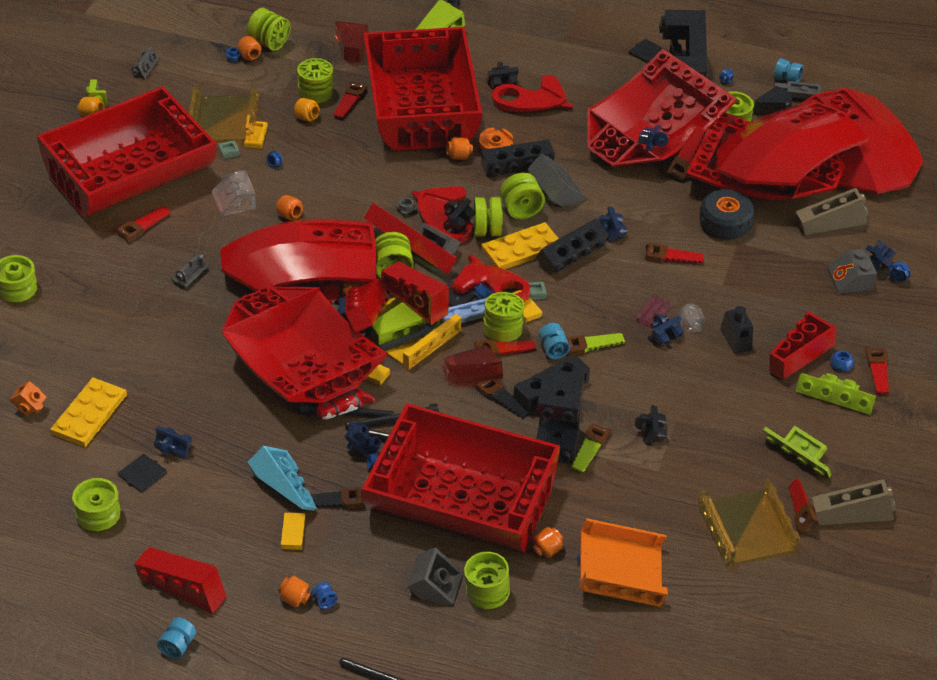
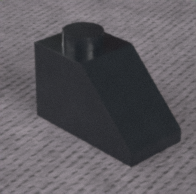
[753,86,792,116]

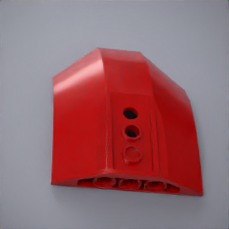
[587,49,737,167]
[798,88,923,194]
[716,101,869,186]
[686,112,845,200]
[220,218,376,292]
[222,287,387,403]

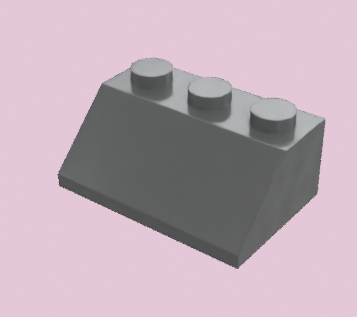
[528,153,587,207]

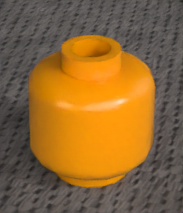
[77,97,105,118]
[294,98,320,122]

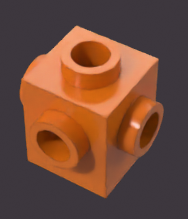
[10,381,46,416]

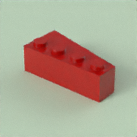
[381,261,449,325]
[345,278,390,333]
[769,311,837,380]
[134,547,227,614]

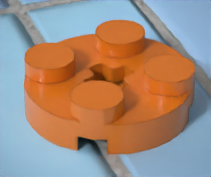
[478,128,513,150]

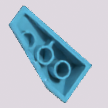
[248,446,316,511]

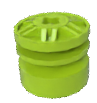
[246,8,291,51]
[297,58,334,103]
[375,232,414,278]
[483,292,525,342]
[464,552,510,609]

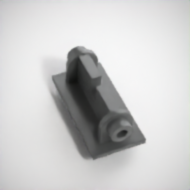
[131,45,158,79]
[171,253,209,288]

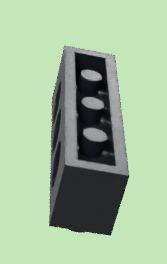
[481,139,555,177]
[536,218,609,274]
[513,355,590,413]

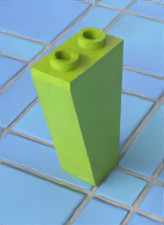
[415,0,465,30]
[370,302,440,346]

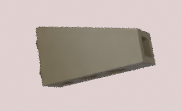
[796,188,869,235]
[812,479,896,525]

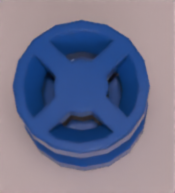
[311,582,338,609]

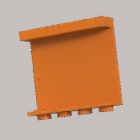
[580,518,668,607]

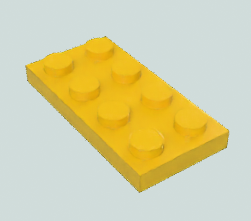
[481,222,559,270]
[50,377,127,447]

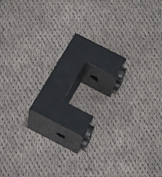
[659,9,707,77]
[536,369,585,464]

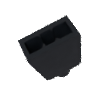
[720,306,753,354]

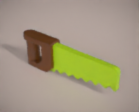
[566,333,625,356]
[571,423,612,472]

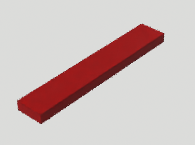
[364,203,457,273]

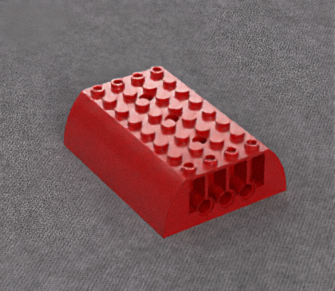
[364,27,482,151]
[37,86,217,218]
[362,403,560,552]

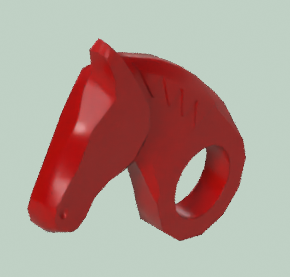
[412,186,473,244]
[451,255,530,302]

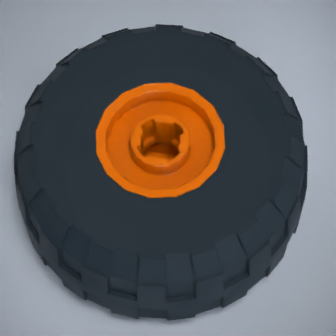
[699,189,754,239]

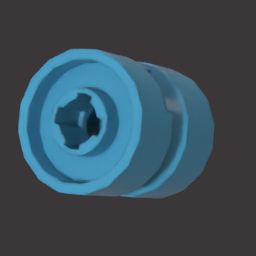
[773,58,803,82]
[538,323,570,359]
[157,617,197,659]

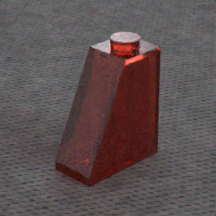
[335,21,369,62]
[442,345,503,383]

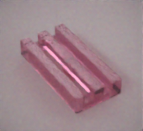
[636,295,670,329]

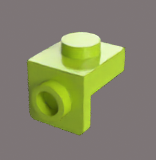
[86,80,107,106]

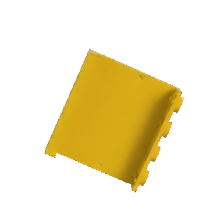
[362,296,461,370]

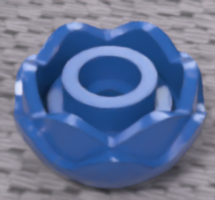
[888,262,911,282]
[830,351,854,372]

